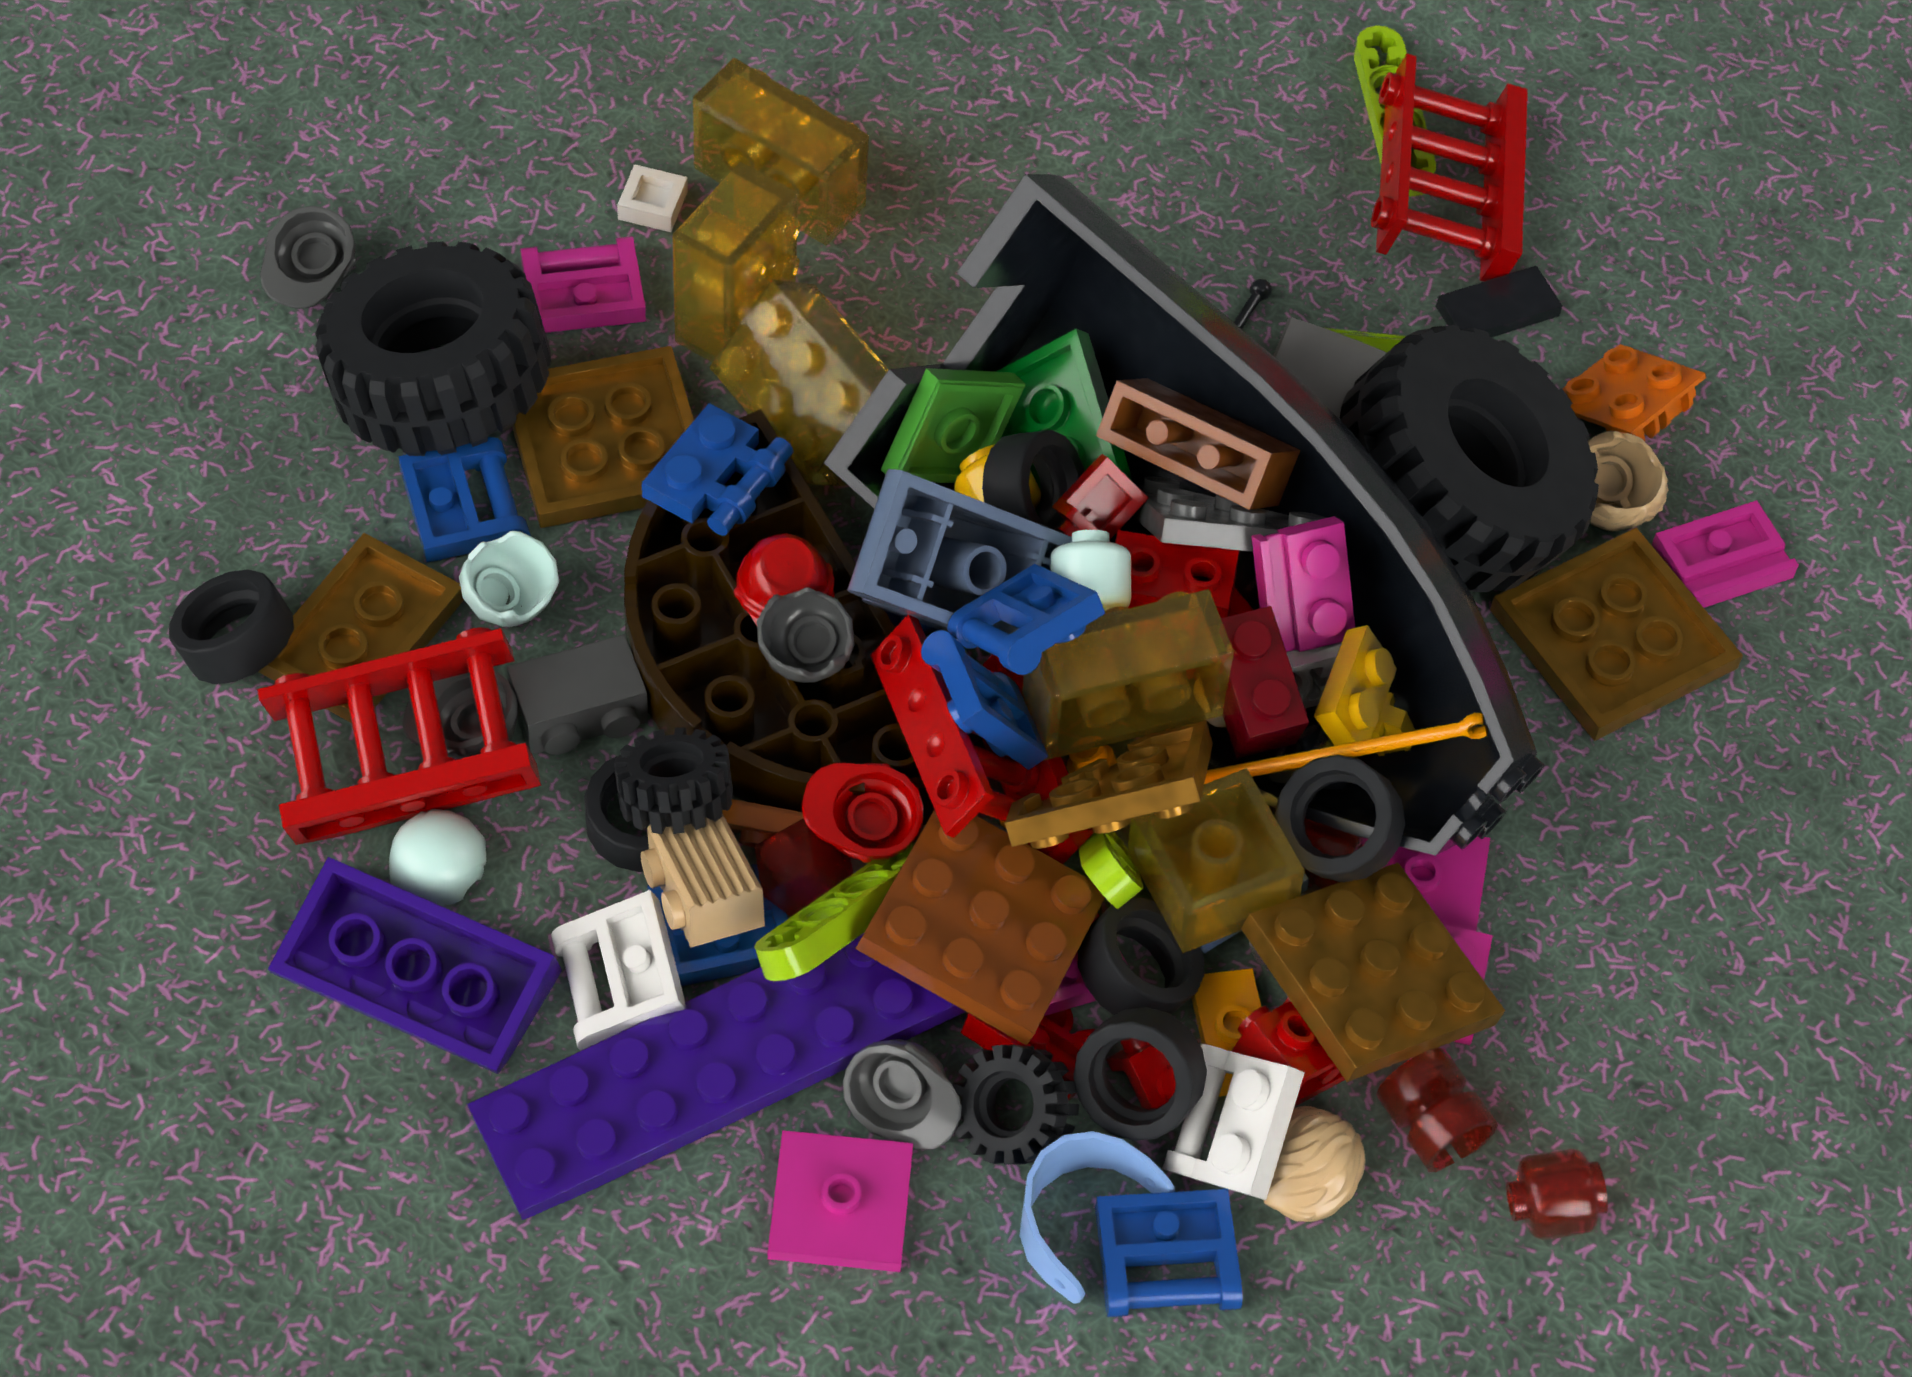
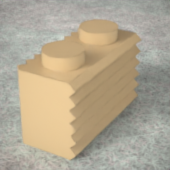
[641,813,765,948]

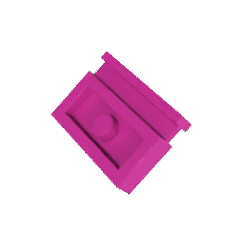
[1651,500,1799,608]
[1251,516,1355,652]

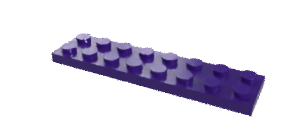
[467,933,966,1220]

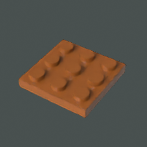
[856,810,1105,1046]

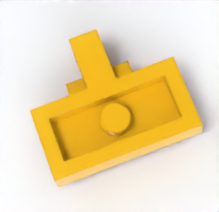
[1314,625,1415,756]

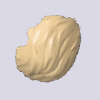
[1588,431,1669,531]
[1263,1106,1365,1222]

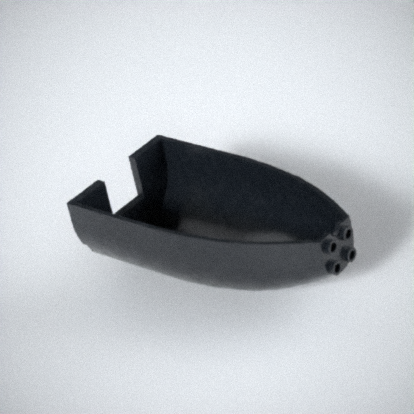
[824,174,1545,856]

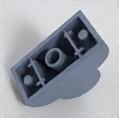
[847,469,1073,667]

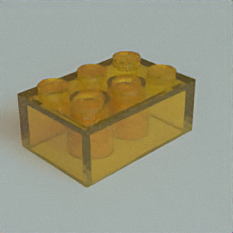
[693,58,869,246]
[672,162,801,373]
[709,279,889,486]
[1022,589,1234,761]

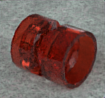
[1376,1048,1498,1172]

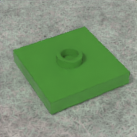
[881,368,1026,483]

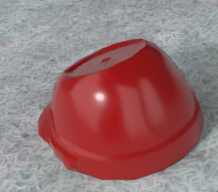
[734,533,835,626]
[802,763,924,863]

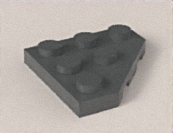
[1133,476,1325,552]

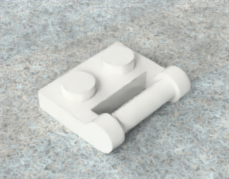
[551,890,686,1051]
[1162,1043,1305,1200]

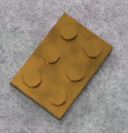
[259,533,464,723]

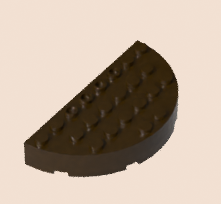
[624,409,934,825]

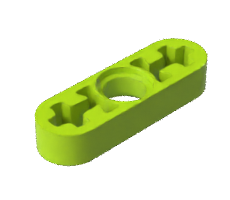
[1078,831,1143,909]

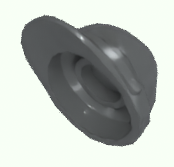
[260,206,357,309]
[403,671,518,759]
[843,1039,961,1150]

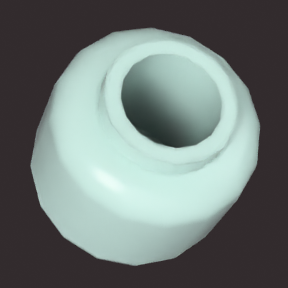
[1051,530,1131,624]

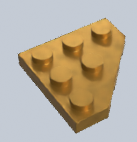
[1005,720,1213,849]

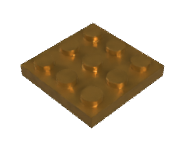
[512,346,694,528]
[1490,527,1743,741]
[1241,863,1505,1082]

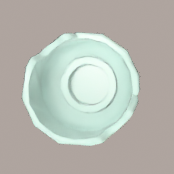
[459,531,559,627]
[389,809,487,906]

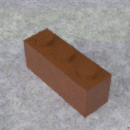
[1096,378,1300,510]

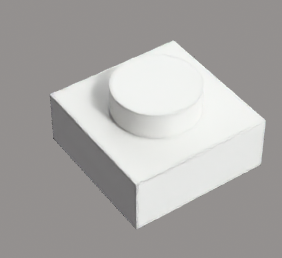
[617,164,688,232]

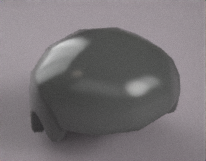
[757,587,854,683]

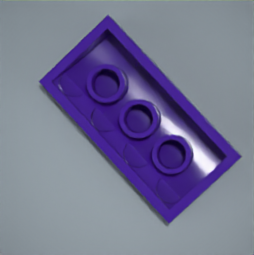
[268,857,562,1074]

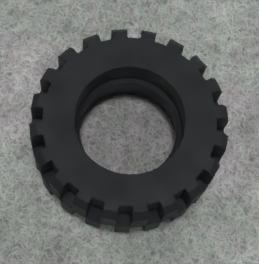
[315,241,551,456]

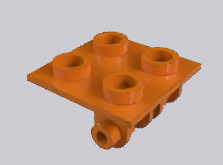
[1563,344,1706,441]

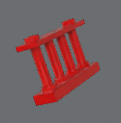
[1371,53,1528,282]
[870,615,1094,864]
[257,627,541,845]

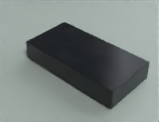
[1436,265,1563,338]

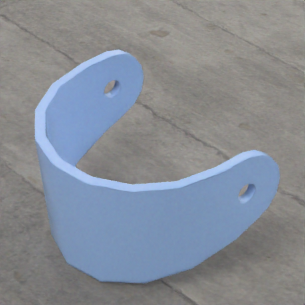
[1020,1131,1175,1304]

